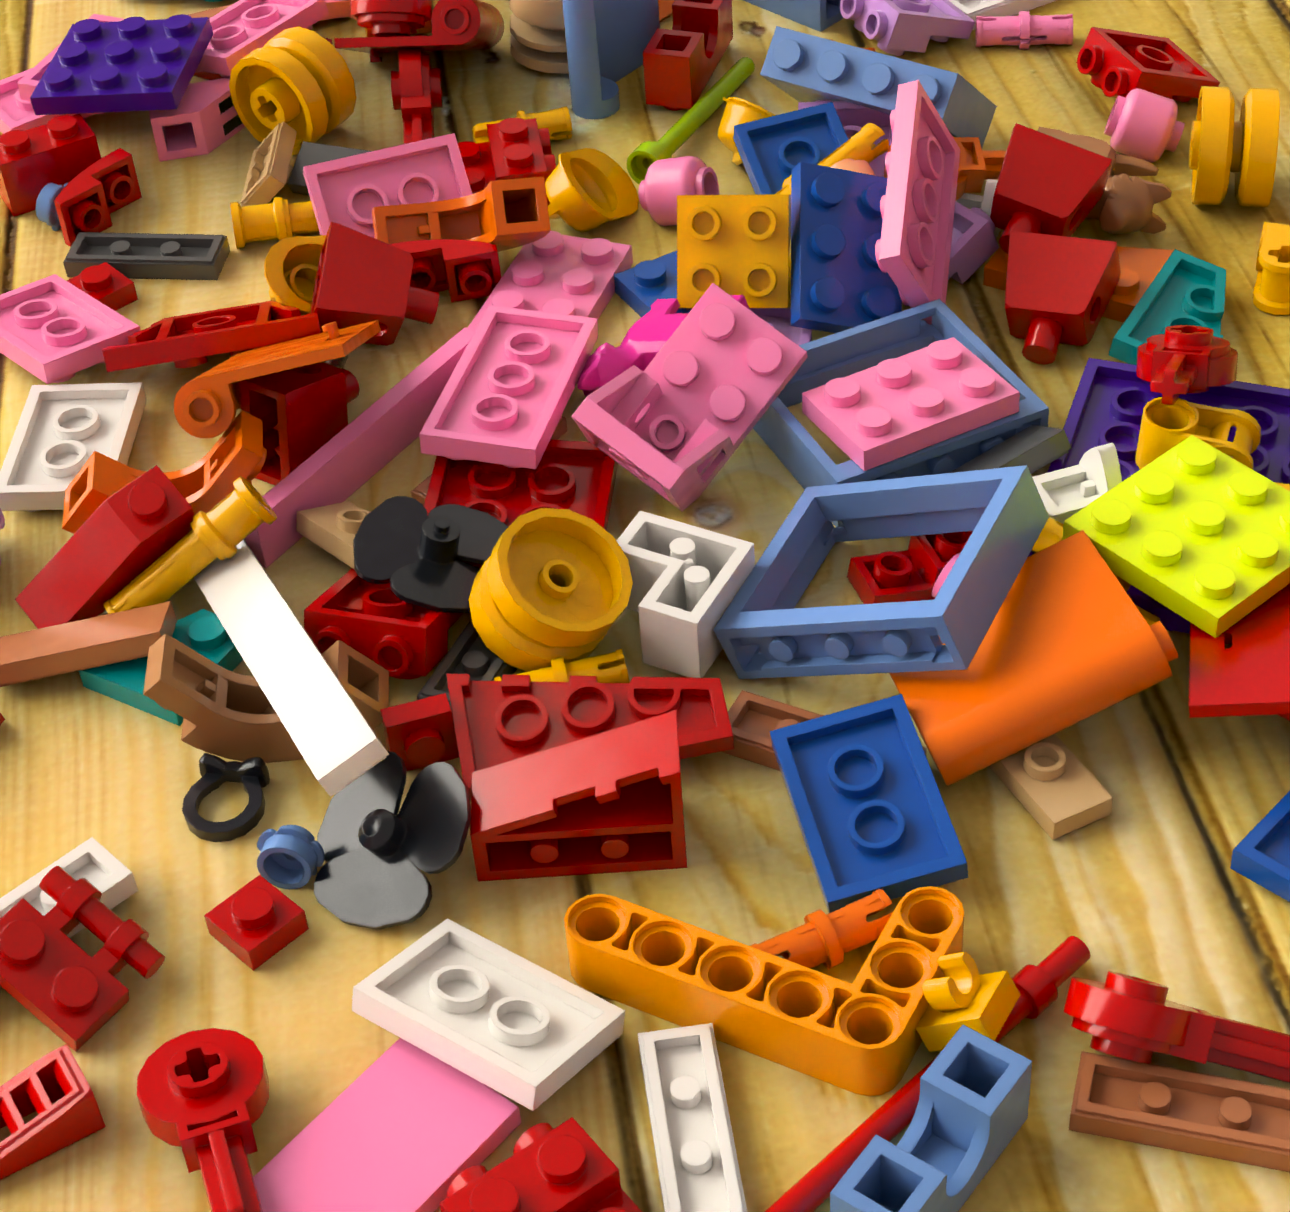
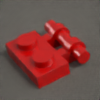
[0,866,165,1052]

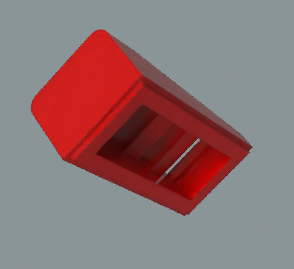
[0,1044,106,1180]

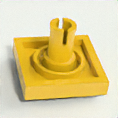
[677,194,791,308]

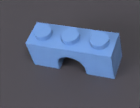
[830,1024,1032,1212]

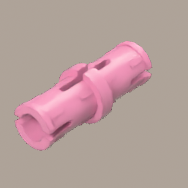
[975,11,1073,50]

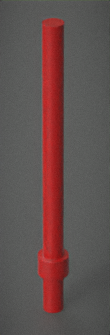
[764,936,1091,1212]

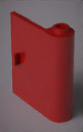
[334,0,504,63]
[1189,584,1290,718]

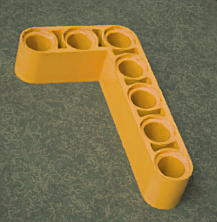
[564,886,964,1096]

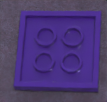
[30,14,213,115]

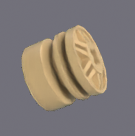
[510,0,569,74]

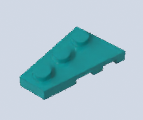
[1108,249,1226,365]

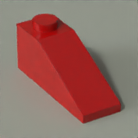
[15,465,195,629]

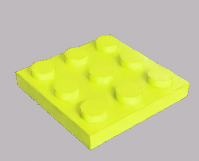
[1062,435,1290,638]

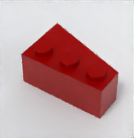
[470,710,687,882]

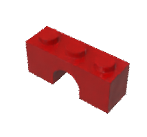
[643,0,733,111]

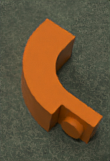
[372,177,551,252]
[62,410,267,534]

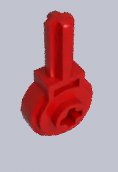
[350,0,432,37]
[391,47,443,144]
[1136,325,1238,405]
[1063,971,1290,1083]
[137,1028,269,1212]

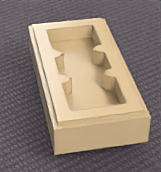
[241,121,297,206]
[296,501,370,569]
[989,734,1113,840]

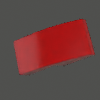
[54,148,142,247]
[390,239,502,303]
[847,531,973,604]

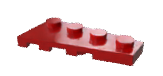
[446,674,734,801]

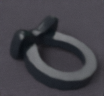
[182,753,270,842]

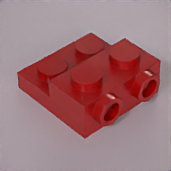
[1076,27,1220,102]
[458,118,556,205]
[304,568,464,679]
[439,1117,642,1212]

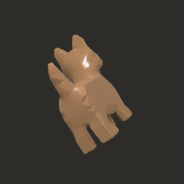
[1038,127,1172,234]

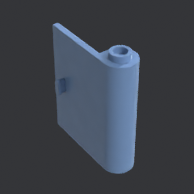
[562,0,660,119]

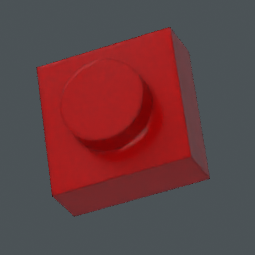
[67,262,138,311]
[380,693,459,771]
[204,875,309,971]

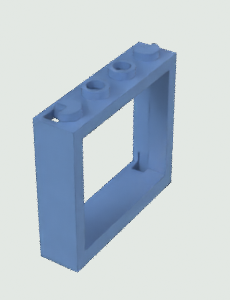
[753,299,1049,528]
[713,465,1049,679]

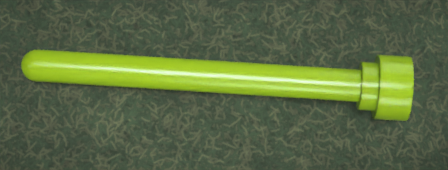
[626,57,755,185]

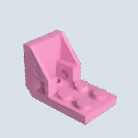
[571,283,808,512]

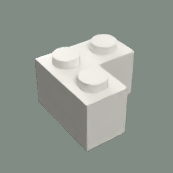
[617,511,755,678]

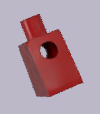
[990,123,1112,254]
[309,222,440,346]
[1005,231,1121,365]
[239,362,360,486]

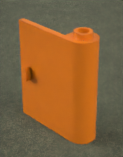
[174,320,381,438]
[889,530,1178,787]

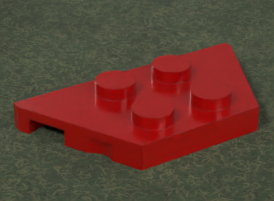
[102,301,322,372]

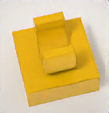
[916,952,1021,1052]

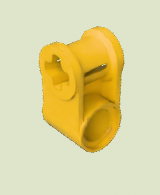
[1252,222,1290,315]
[1135,397,1261,470]

